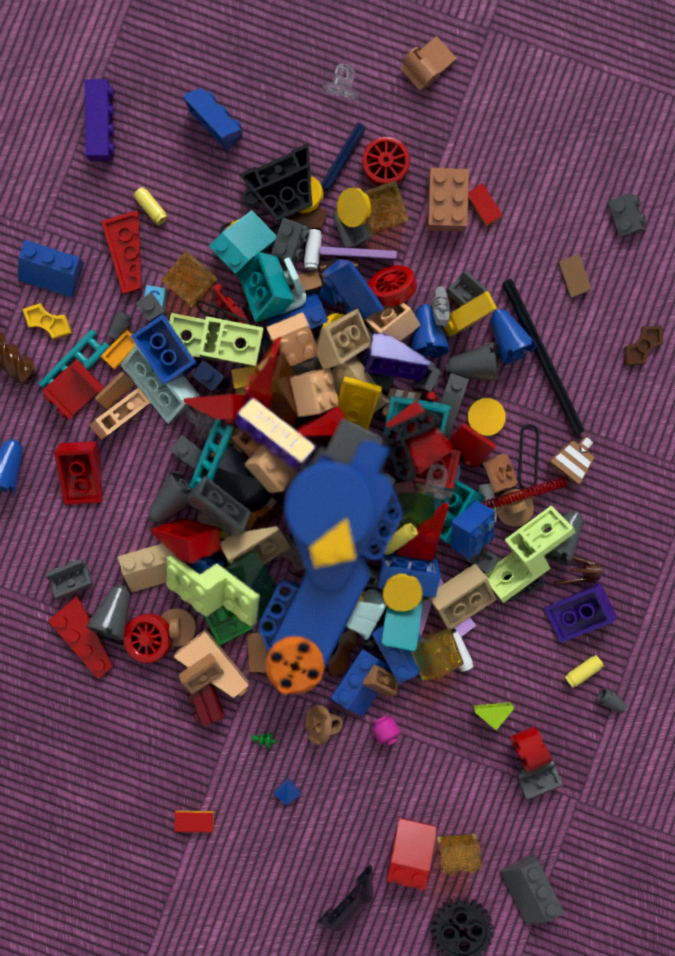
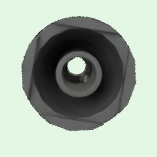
[446,342,499,381]
[148,471,193,523]
[545,511,584,566]
[86,584,131,640]

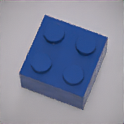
[451,500,495,559]

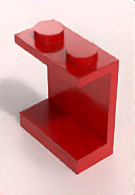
[42,359,104,419]

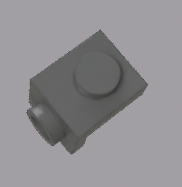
[136,292,167,323]
[466,548,500,575]

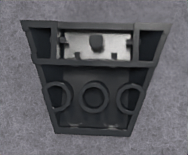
[238,143,313,221]
[212,441,272,512]
[318,864,373,932]

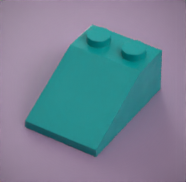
[209,210,277,278]
[384,396,451,436]

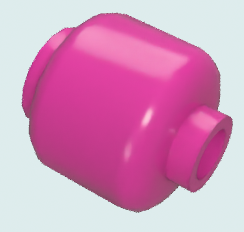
[372,715,401,746]

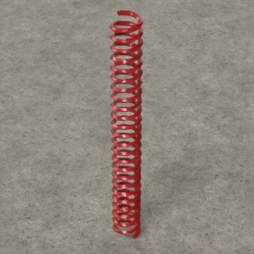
[481,476,569,510]

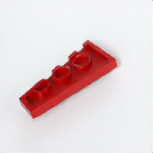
[48,595,114,679]

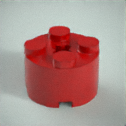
[510,726,552,773]

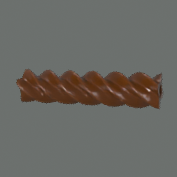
[0,332,40,385]

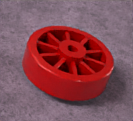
[362,137,410,187]
[368,265,417,307]
[123,613,173,663]

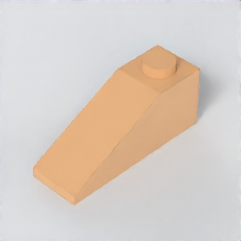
[90,387,150,440]

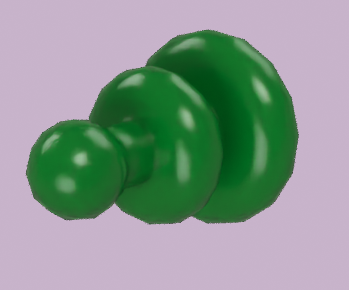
[251,733,277,749]

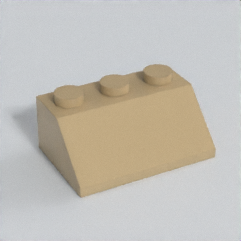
[316,308,371,369]
[118,544,183,592]
[428,564,497,631]

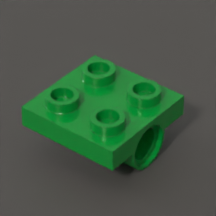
[204,605,254,645]

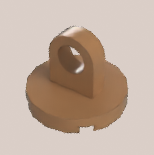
[496,489,534,527]
[158,608,197,647]
[305,705,343,745]

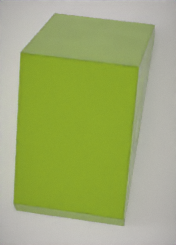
[472,702,514,730]

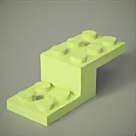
[169,313,264,367]
[484,506,576,603]
[166,554,259,626]

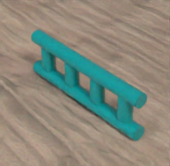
[38,329,110,388]
[189,419,234,489]

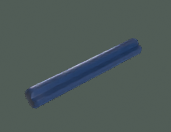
[321,123,366,191]

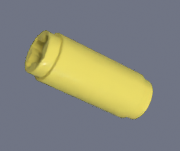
[134,187,168,225]
[384,523,417,555]
[565,655,604,688]

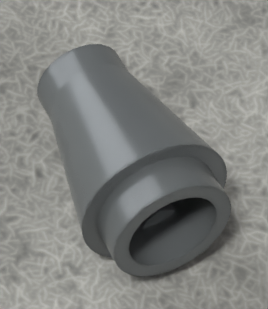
[107,310,133,340]
[597,688,627,713]

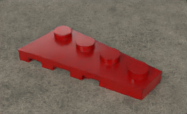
[101,210,142,295]

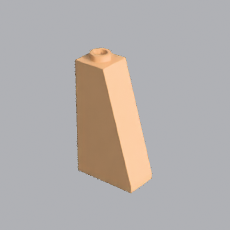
[174,628,249,698]

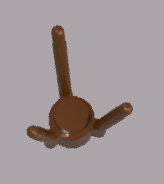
[553,556,602,585]

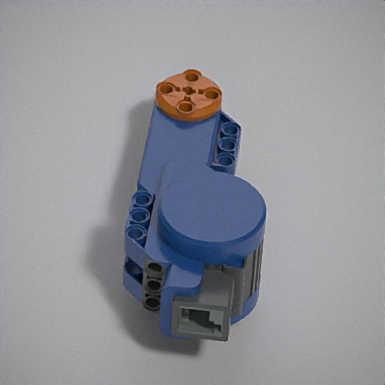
[259,417,402,694]

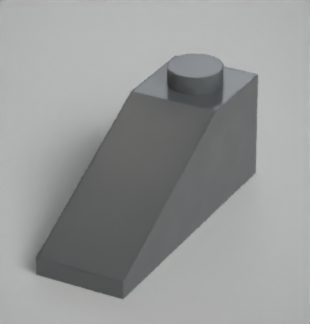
[441,373,469,438]
[170,435,213,477]

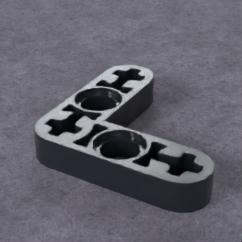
[385,411,440,482]

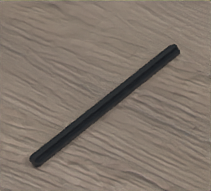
[502,279,585,435]

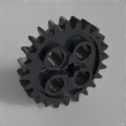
[430,896,494,956]

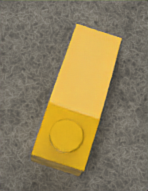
[443,291,497,337]

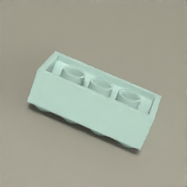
[120,345,200,423]

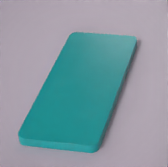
[381,597,423,652]

